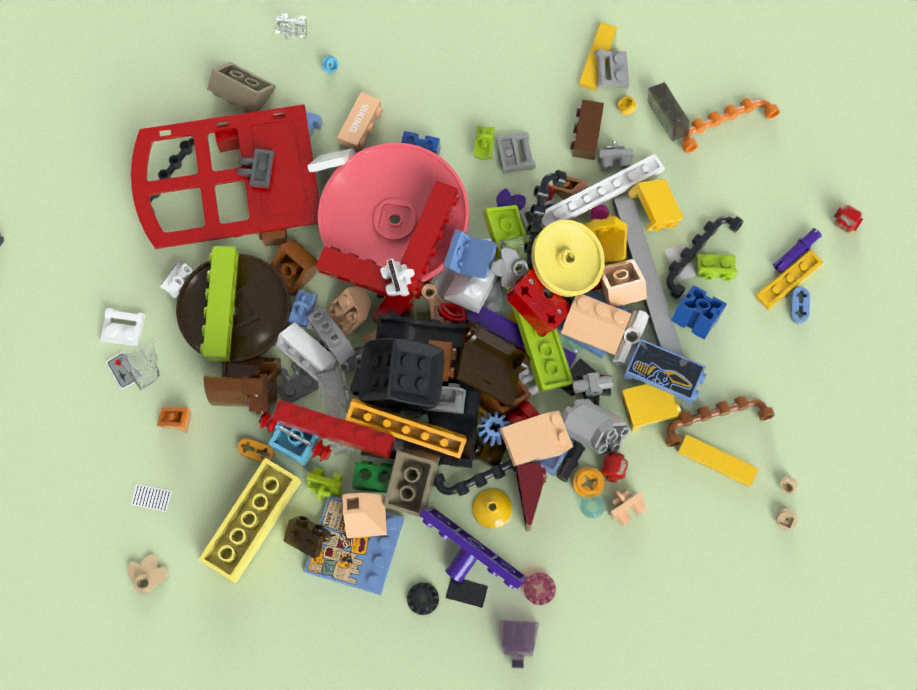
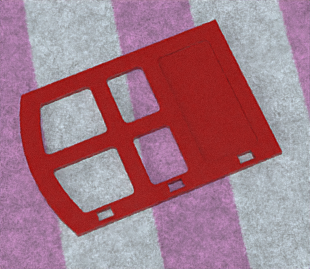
[131,104,320,249]

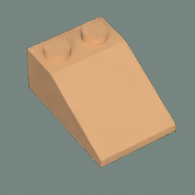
[500,410,573,466]

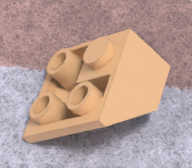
[326,287,371,338]
[342,493,387,538]

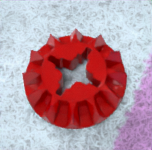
[437,302,468,324]

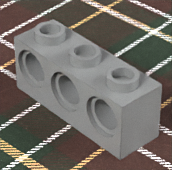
[307,307,356,364]

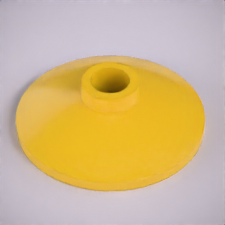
[473,489,512,528]

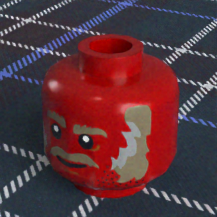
[833,205,863,233]
[601,452,628,483]

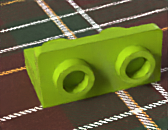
[696,254,737,281]

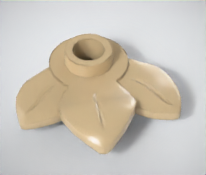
[128,554,168,594]

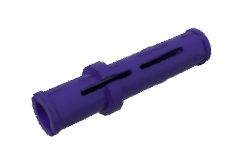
[773,228,822,273]

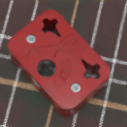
[506,269,570,335]

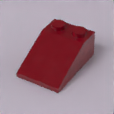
[516,462,547,532]

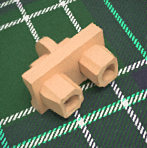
[609,490,647,526]

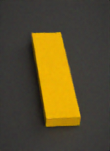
[579,22,617,91]
[755,249,824,310]
[678,434,759,487]

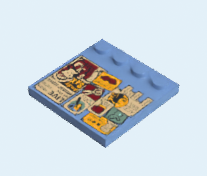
[304,496,405,595]

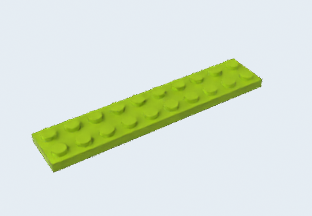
[482,205,573,392]

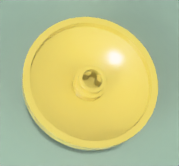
[531,220,605,297]

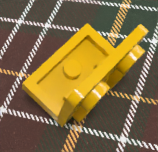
[583,216,627,264]

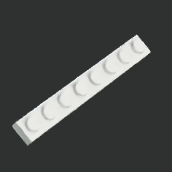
[541,154,665,229]

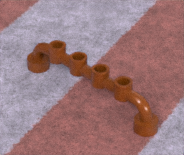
[665,396,775,447]

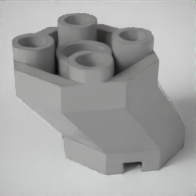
[561,399,630,454]

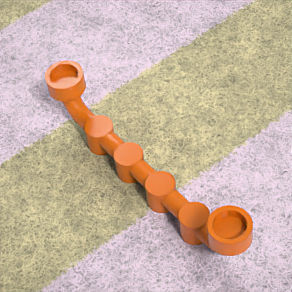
[682,98,780,153]

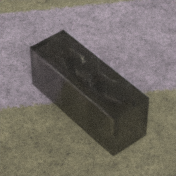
[648,82,690,141]

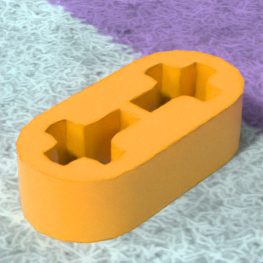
[238,438,274,463]

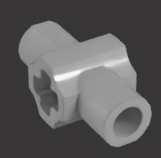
[572,373,613,396]

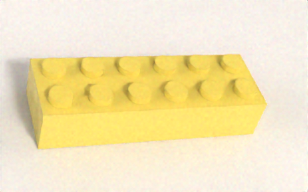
[198,458,301,584]

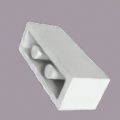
[276,322,336,381]

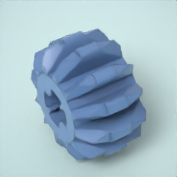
[477,412,510,446]

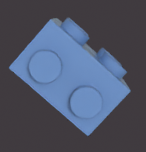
[443,230,497,279]

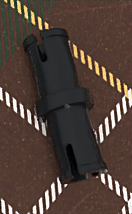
[556,442,586,482]

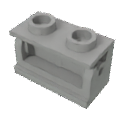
[424,383,466,414]

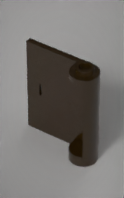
[456,324,531,408]

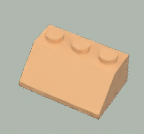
[561,294,631,355]

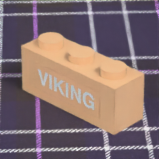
[337,92,383,153]

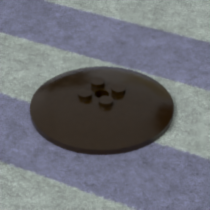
[176,254,291,363]

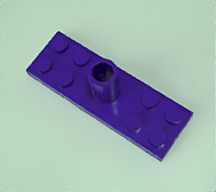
[419,506,528,589]

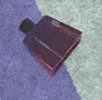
[500,620,539,669]

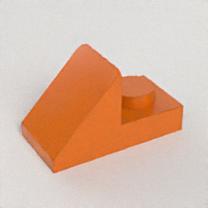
[157,408,191,433]

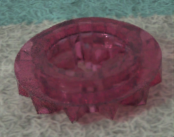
[524,573,556,606]

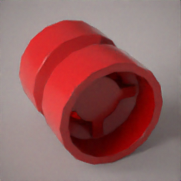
[505,401,540,425]

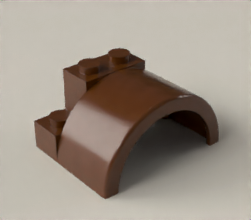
[203,357,281,414]

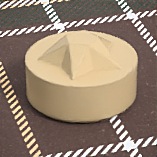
[776,509,797,530]

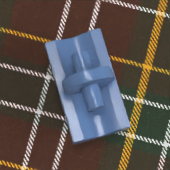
[289,290,317,327]

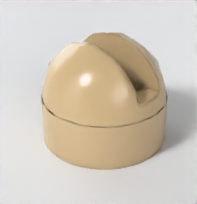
[780,476,797,494]

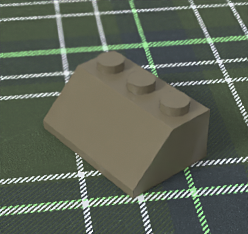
[207,62,276,112]
[384,449,440,518]

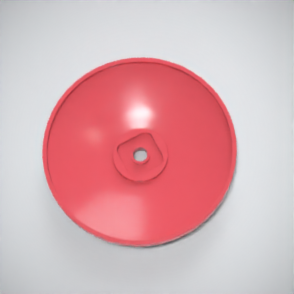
[318,143,469,282]

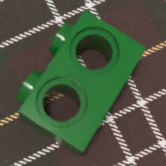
[352,460,393,494]

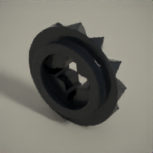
[407,582,439,615]

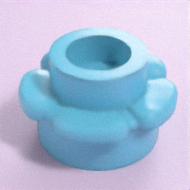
[322,55,339,74]

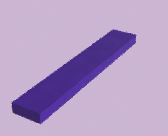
[466,306,577,369]

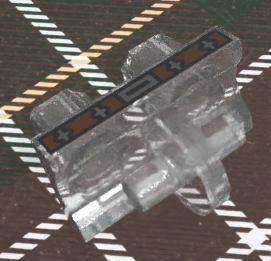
[274,13,307,40]

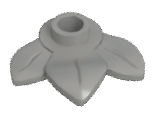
[490,248,528,287]

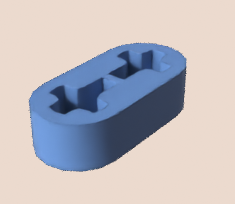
[790,287,810,324]

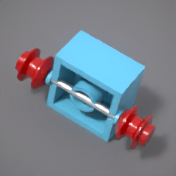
[259,411,332,467]

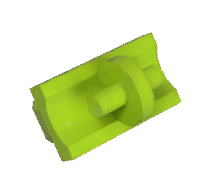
[474,126,495,160]
[307,467,343,501]

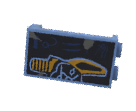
[624,339,707,406]

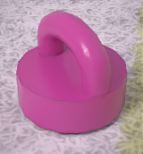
[590,204,609,220]

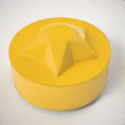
[617,96,637,115]

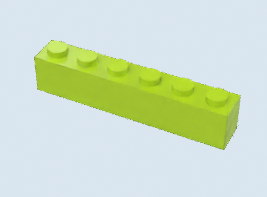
[200,246,239,362]

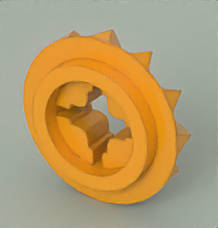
[573,467,605,499]

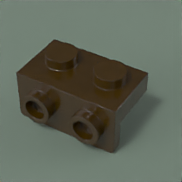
[473,425,507,467]
[283,516,331,559]

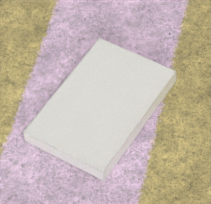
[307,147,356,172]

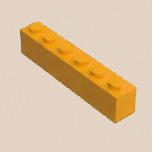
[345,398,467,458]

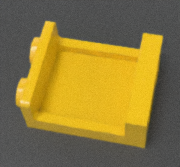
[628,179,684,232]
[620,384,680,431]

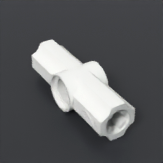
[613,310,650,368]

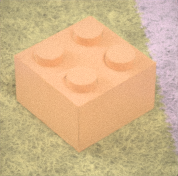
[600,259,647,307]

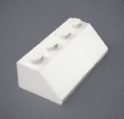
[444,238,498,314]

